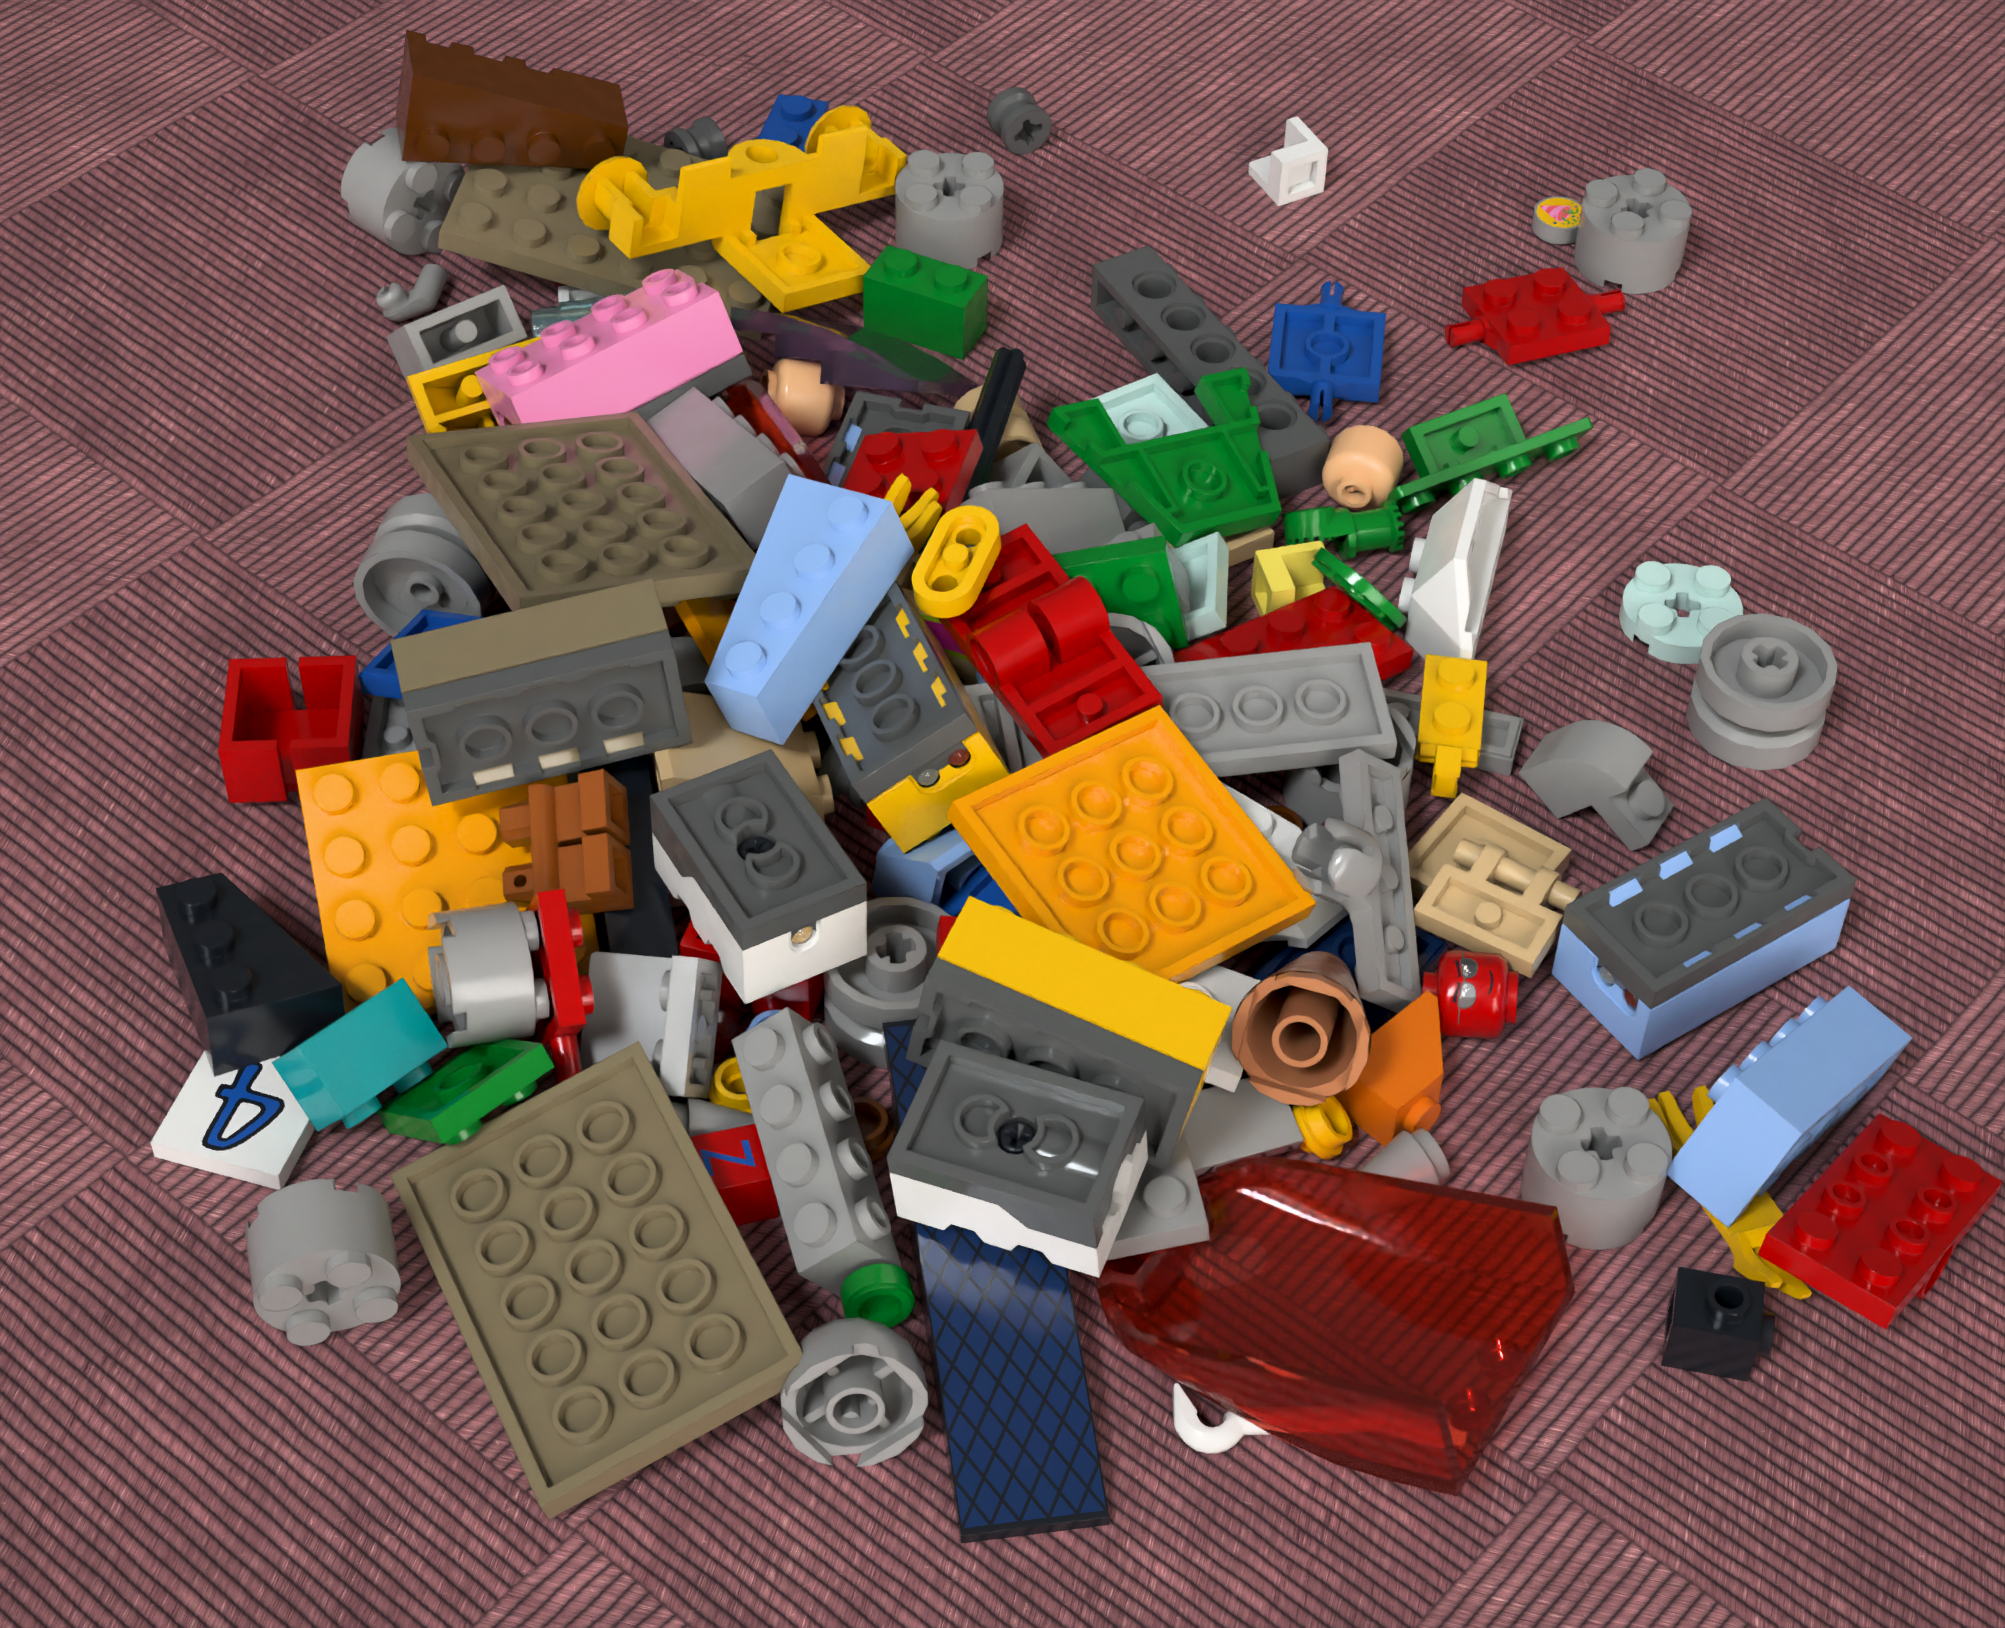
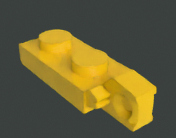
[1415,654,1487,799]

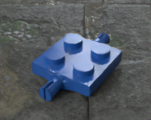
[1268,281,1386,422]

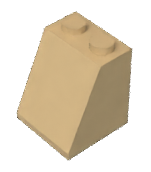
[648,692,835,823]

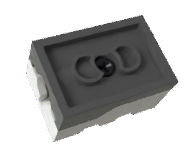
[650,749,867,1004]
[887,1040,1148,1278]

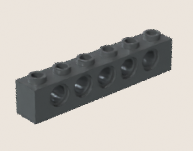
[1090,245,1331,500]

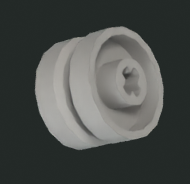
[353,493,497,637]
[1686,613,1838,770]
[823,897,951,1069]

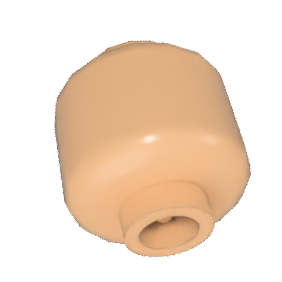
[757,358,845,437]
[1322,425,1404,511]

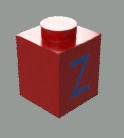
[690,1124,779,1226]

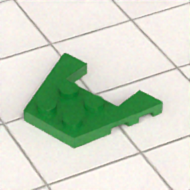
[1046,367,1282,548]

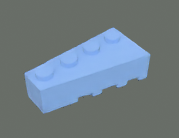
[1667,986,1912,1228]

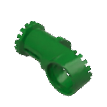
[1282,500,1405,561]

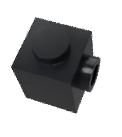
[1661,1267,1775,1382]

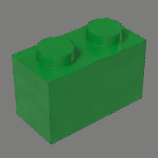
[863,245,988,360]

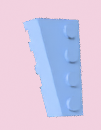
[704,474,915,745]

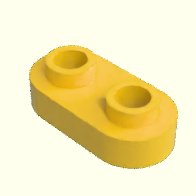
[912,505,1001,618]

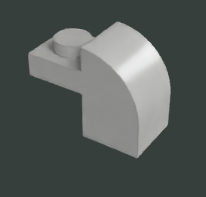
[1519,720,1675,851]

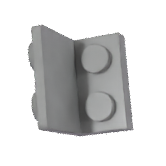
[580,951,723,1099]

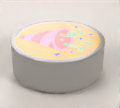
[1532,196,1582,245]

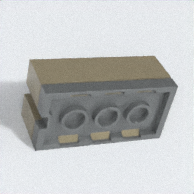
[390,578,693,806]

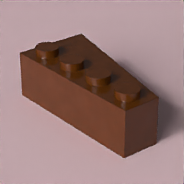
[396,30,629,169]

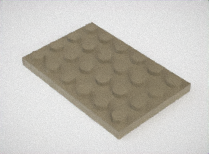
[438,135,785,341]
[406,411,756,611]
[390,1041,803,1520]

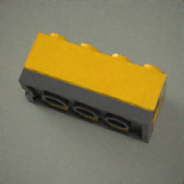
[813,580,1011,853]
[905,896,1232,1170]

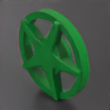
[1311,547,1407,631]

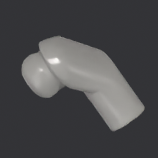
[376,264,448,322]

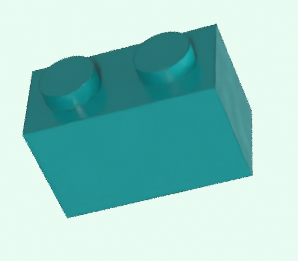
[272,978,448,1132]

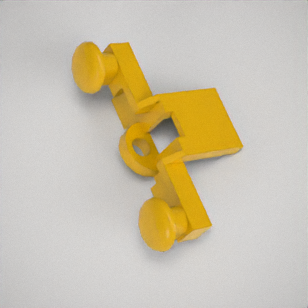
[576,105,907,313]

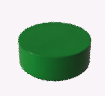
[840,1263,915,1328]

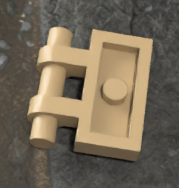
[1414,838,1583,978]

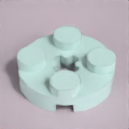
[1619,561,1743,664]

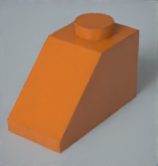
[1333,990,1444,1147]

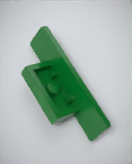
[1387,393,1594,516]

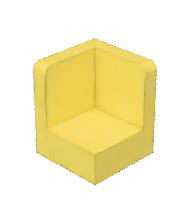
[1251,541,1326,616]

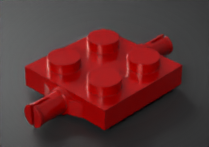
[1445,267,1625,365]

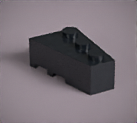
[156,872,345,1077]

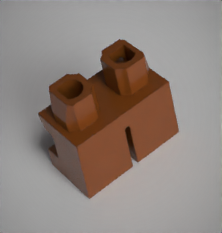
[499,769,634,915]

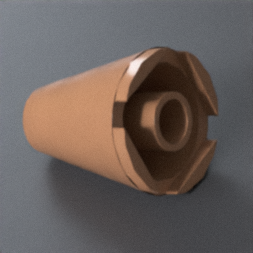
[1231,951,1371,1106]

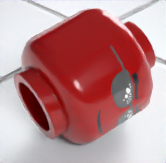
[1422,950,1519,1040]

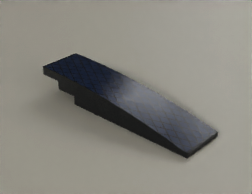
[882,1019,1109,1544]

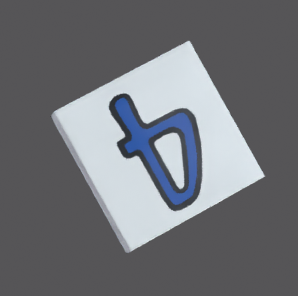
[150,1050,315,1190]

